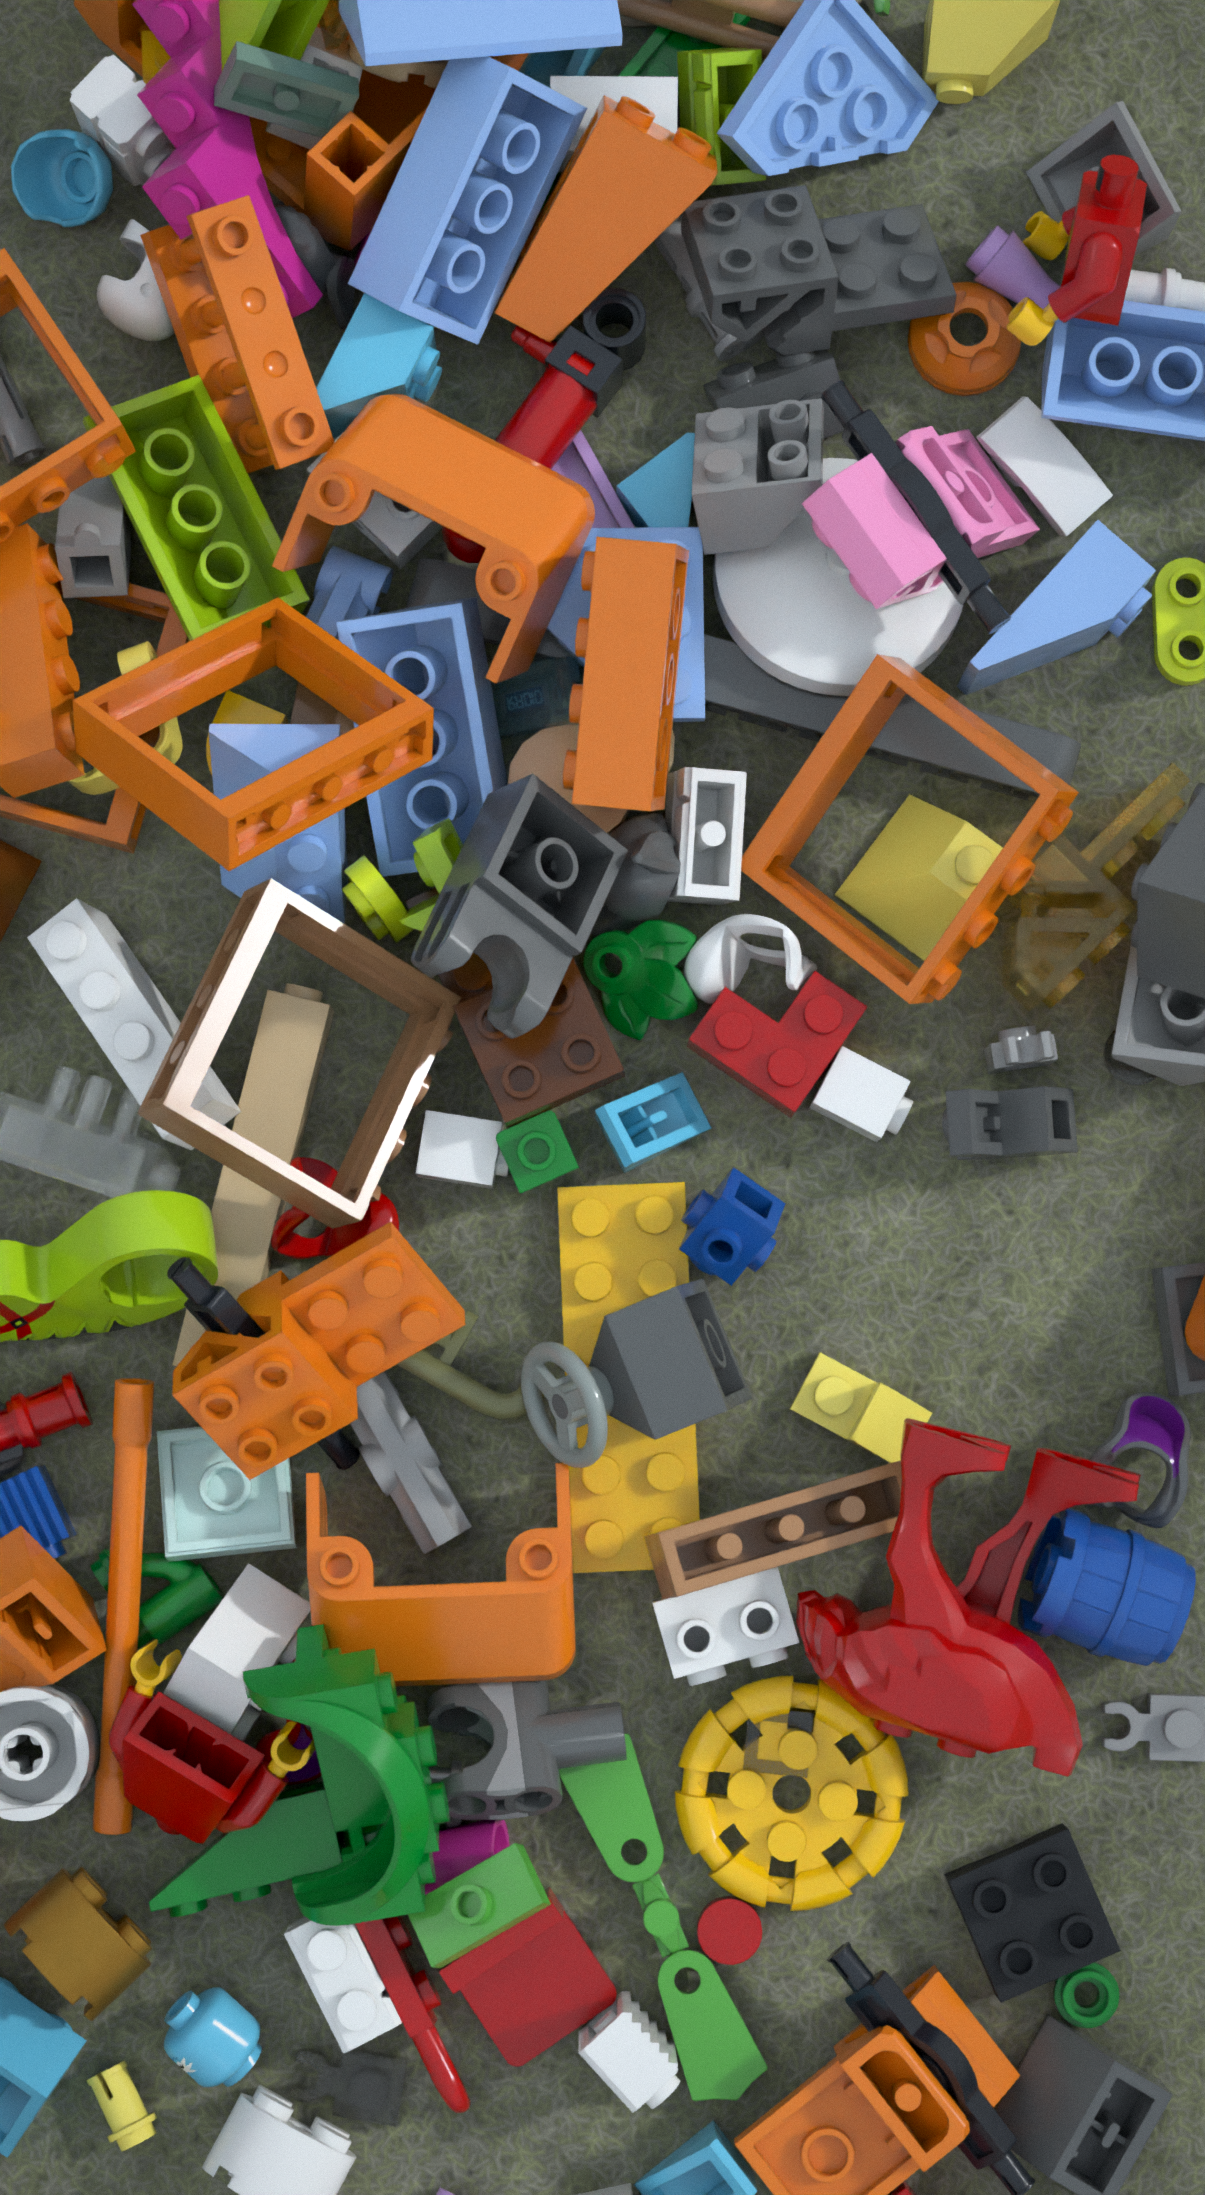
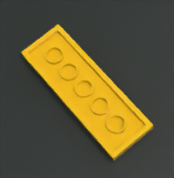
[557,1182,700,1573]

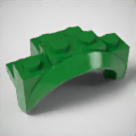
[243,1624,450,1926]

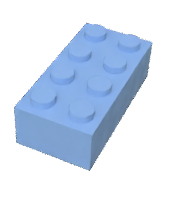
[348,57,587,345]

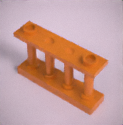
[140,195,335,473]

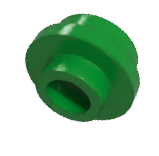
[1053,1962,1119,2028]

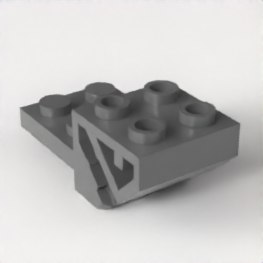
[681,185,957,356]

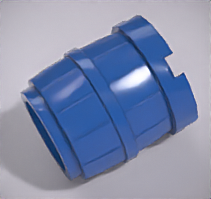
[1018,1508,1196,1666]

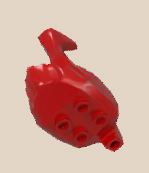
[796,1418,1141,1777]

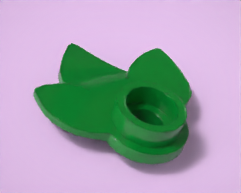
[584,920,699,1040]

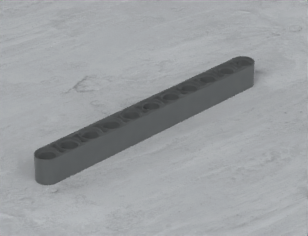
[405,558,1081,801]

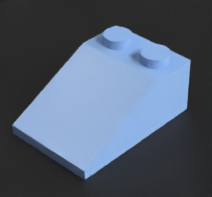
[957,520,1156,695]

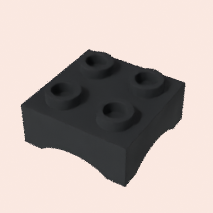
[944,1823,1121,2003]

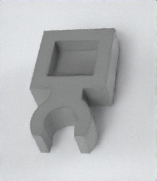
[984,1026,1058,1074]
[1101,1693,1205,1762]

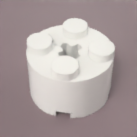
[0,1684,100,1821]
[202,2085,356,2195]

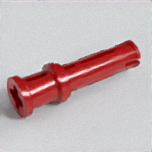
[0,1372,93,1452]

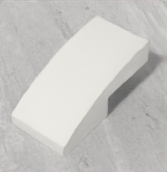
[976,396,1113,536]

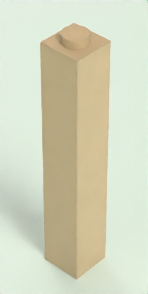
[172,983,334,1366]

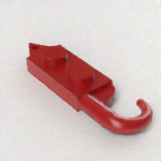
[355,1916,471,2113]

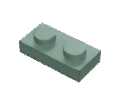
[214,41,359,138]

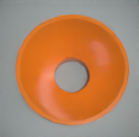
[907,282,1021,396]

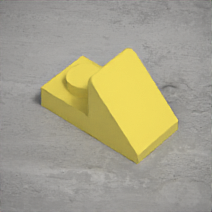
[789,1352,932,1463]

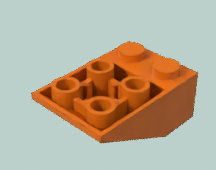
[0,1526,107,1692]

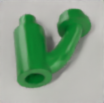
[90,1548,225,1649]

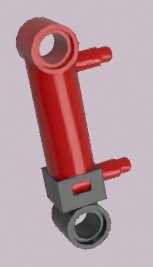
[442,288,646,563]

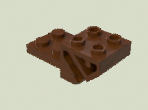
[405,888,625,1129]

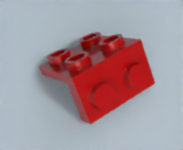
[439,1887,617,2067]

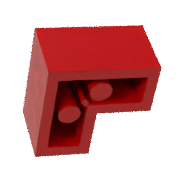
[687,971,867,1118]

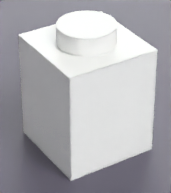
[809,1046,914,1142]
[416,1110,509,1189]

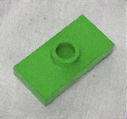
[408,1843,551,1969]

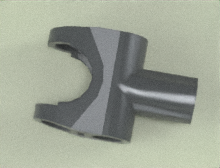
[426,1680,627,1820]

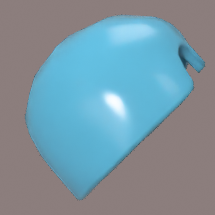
[11,129,113,227]

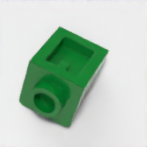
[496,1110,579,1194]

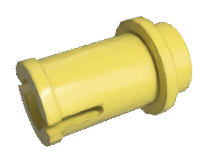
[86,2060,157,2152]

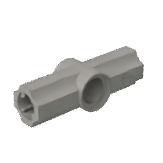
[350,1371,472,1554]

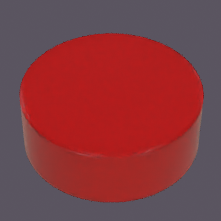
[697,1896,762,1965]

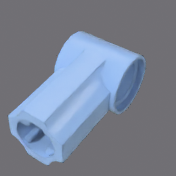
[306,546,393,640]

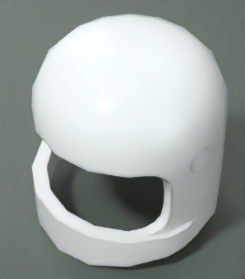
[97,219,175,341]

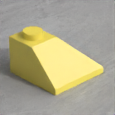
[922,0,1060,104]
[834,794,1003,961]

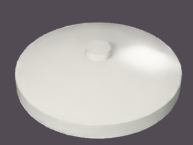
[713,458,964,696]

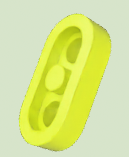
[1152,558,1205,686]
[341,855,414,943]

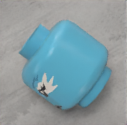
[164,1987,262,2087]

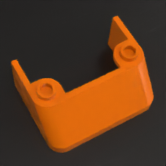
[272,394,595,684]
[306,1463,576,1686]

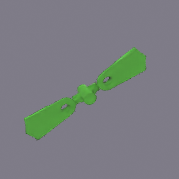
[559,1733,768,2101]

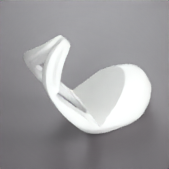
[684,914,817,1004]

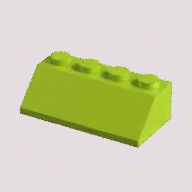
[82,375,310,641]

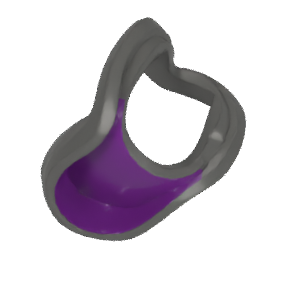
[1089,1392,1191,1528]

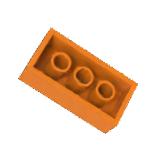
[563,537,689,812]

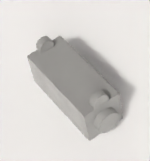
[55,475,133,598]

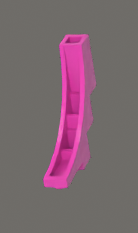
[132,0,323,318]

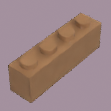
[644,1460,902,1599]

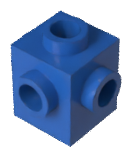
[679,1167,786,1286]

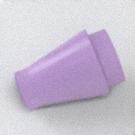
[965,225,1060,309]

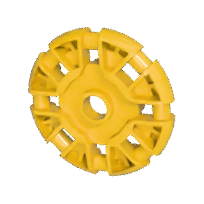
[675,1675,909,1911]

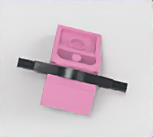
[801,380,1040,634]

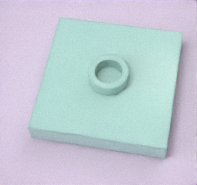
[157,1427,297,1562]

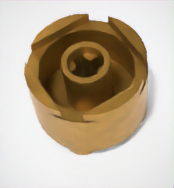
[3,1866,153,2021]

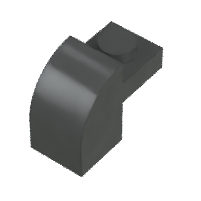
[942,1086,1078,1160]

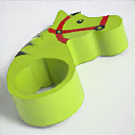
[0,1190,218,1342]

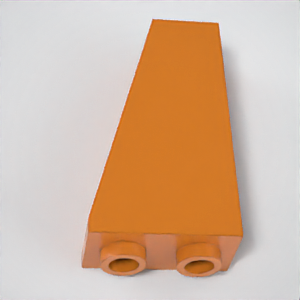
[494,95,718,343]

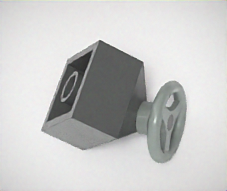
[521,1278,752,1468]

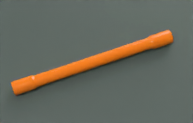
[93,1378,154,1835]

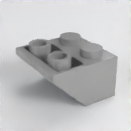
[692,398,824,555]

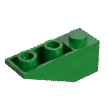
[149,1781,345,1917]

